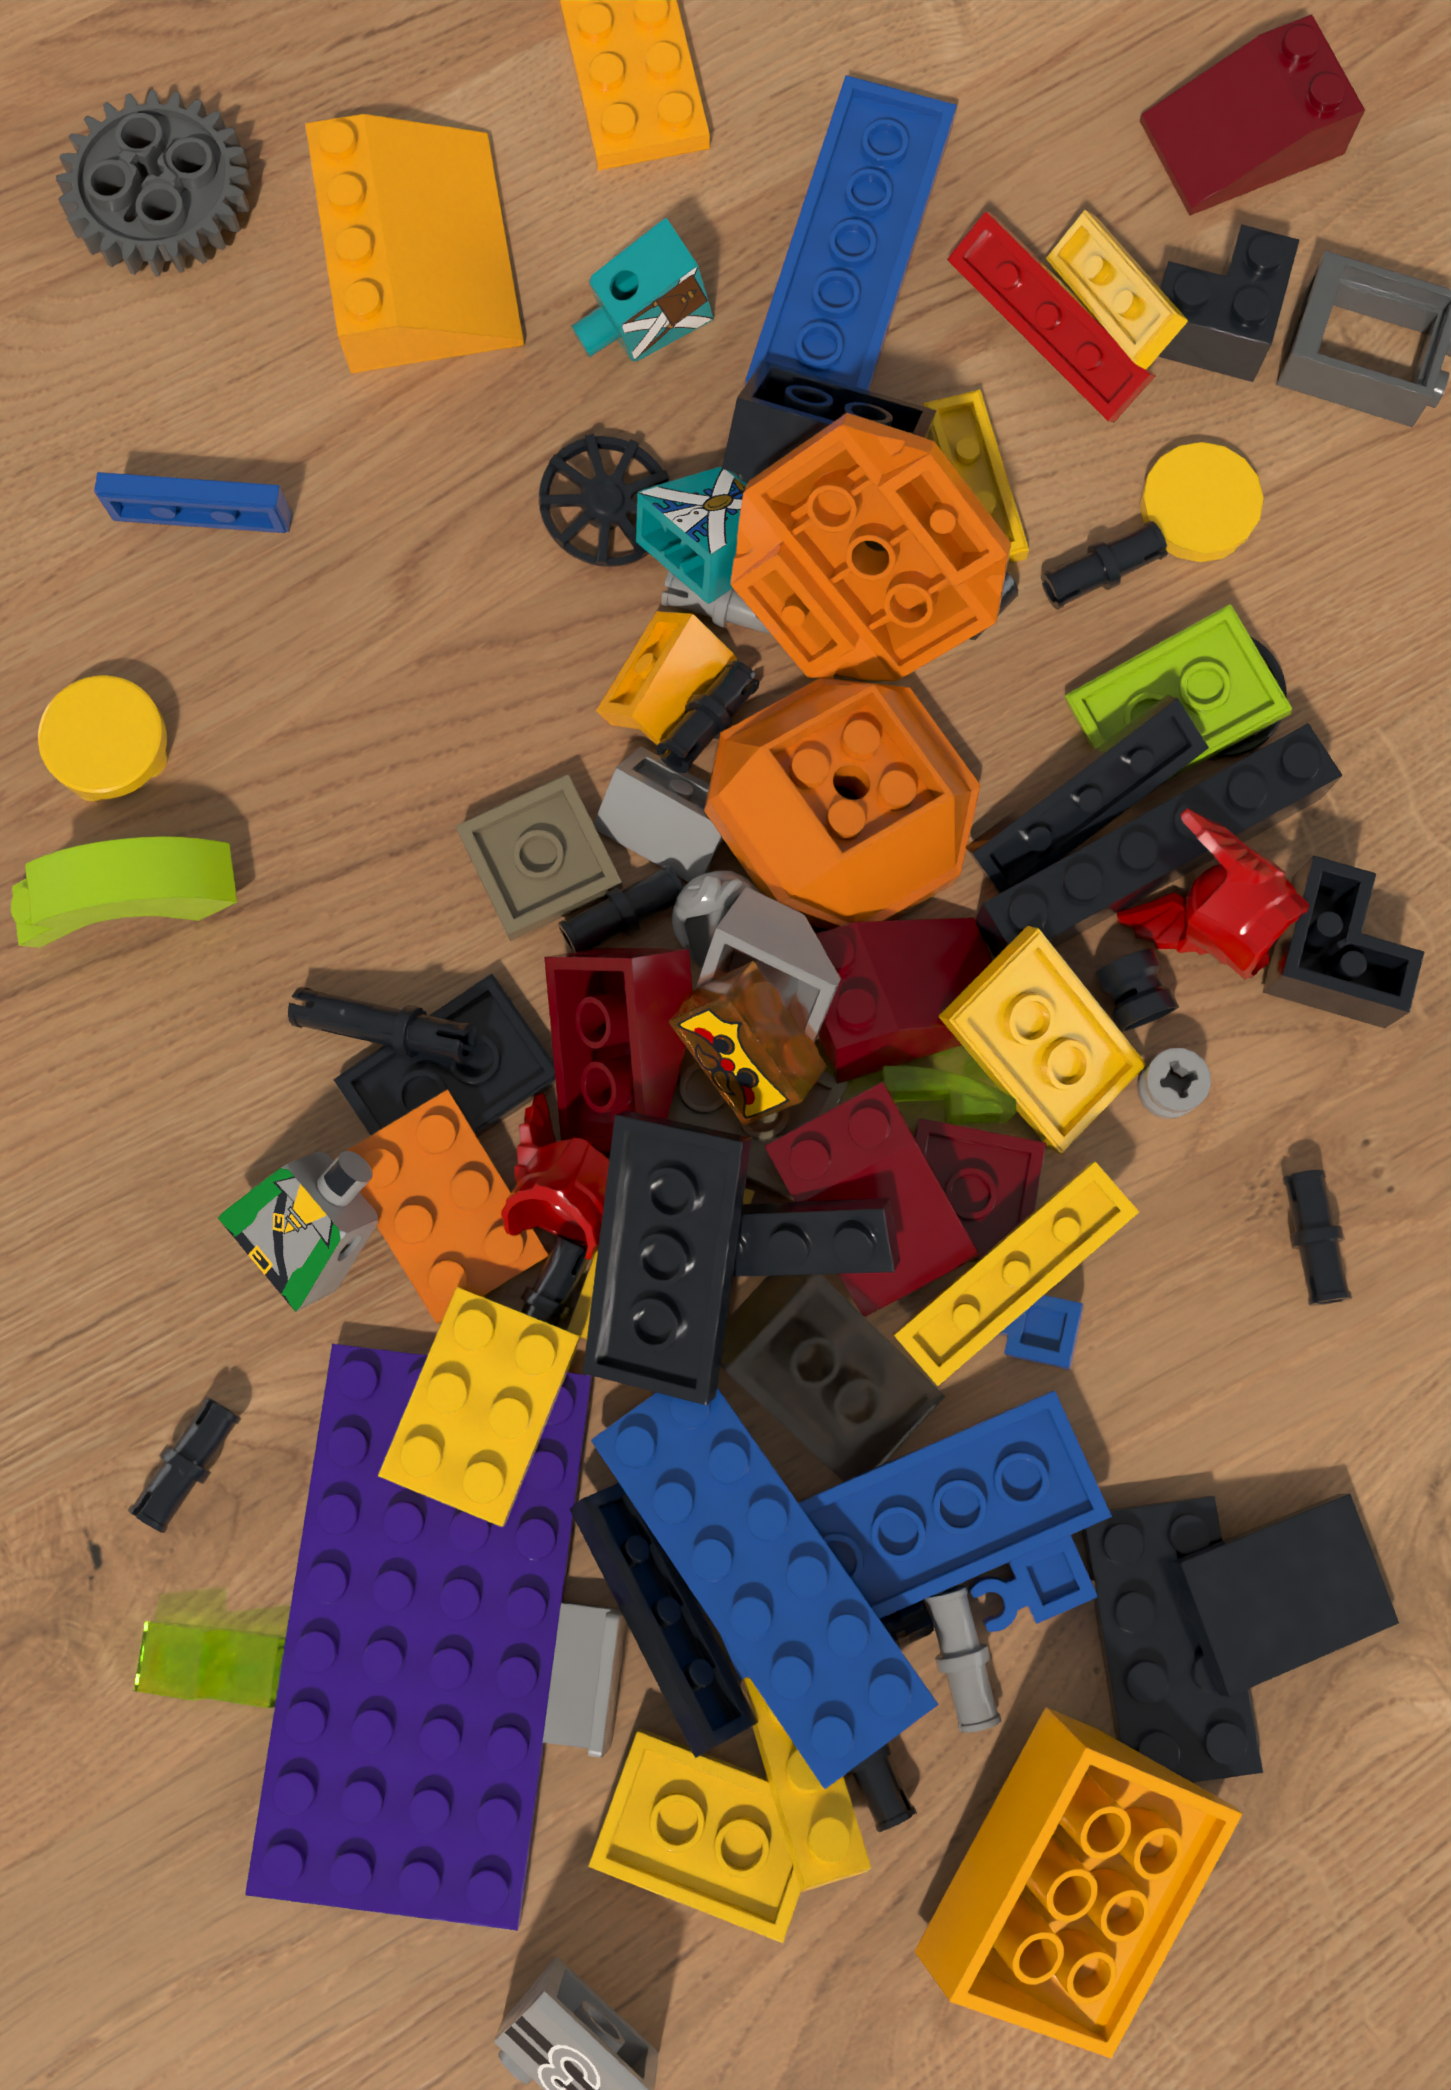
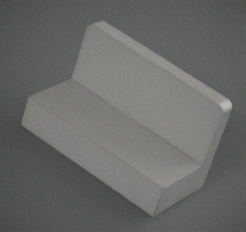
[594,746,724,882]
[543,1601,627,1758]

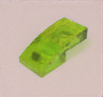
[879,1066,1017,1125]
[133,1621,286,1708]

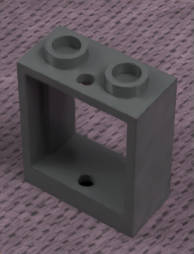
[1276,251,1451,427]

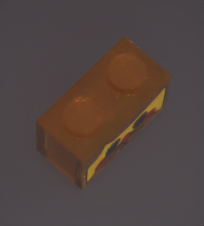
[669,961,827,1125]

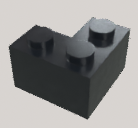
[1158,224,1300,382]
[1263,855,1425,1028]

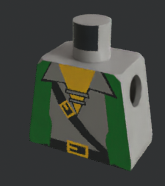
[218,1151,378,1312]

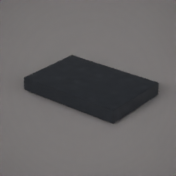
[333,974,556,1137]
[1170,1494,1399,1697]

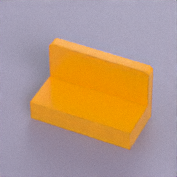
[596,611,737,753]

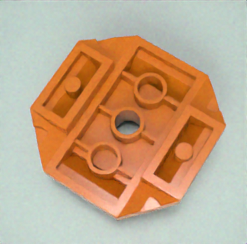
[730,413,1011,681]
[704,678,981,930]

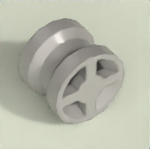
[1137,1048,1211,1119]

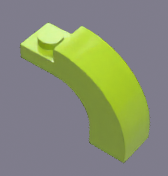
[11,837,237,948]

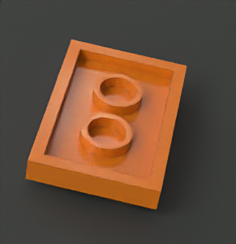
[335,1089,549,1324]

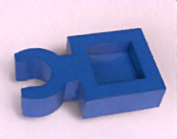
[993,1295,1084,1371]
[968,1535,1098,1632]

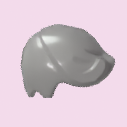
[672,871,762,968]

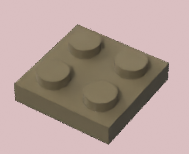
[455,774,623,941]

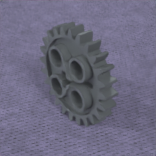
[56,90,253,276]

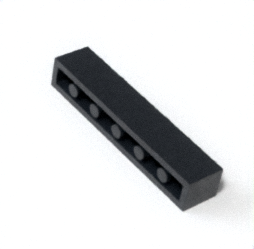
[975,723,1343,958]

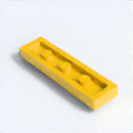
[893,1161,1139,1386]

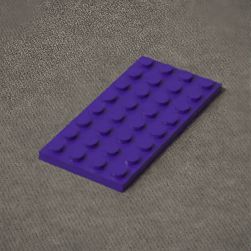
[245,1344,593,1931]

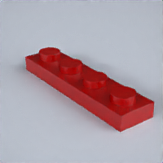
[947,211,1156,423]

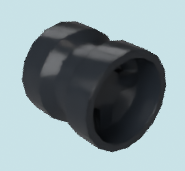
[1095,948,1179,1032]

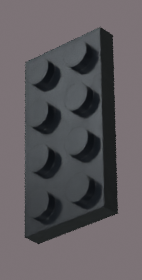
[583,1110,752,1406]
[1082,1496,1263,1783]

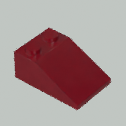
[1140,14,1365,216]
[816,917,993,1084]
[544,948,694,1152]
[765,1082,980,1317]

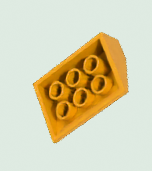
[305,114,525,374]
[914,1707,1243,2059]

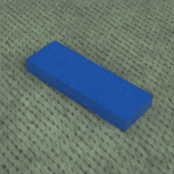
[94,472,292,533]

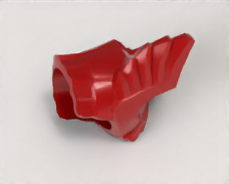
[1117,808,1310,980]
[501,1093,609,1259]

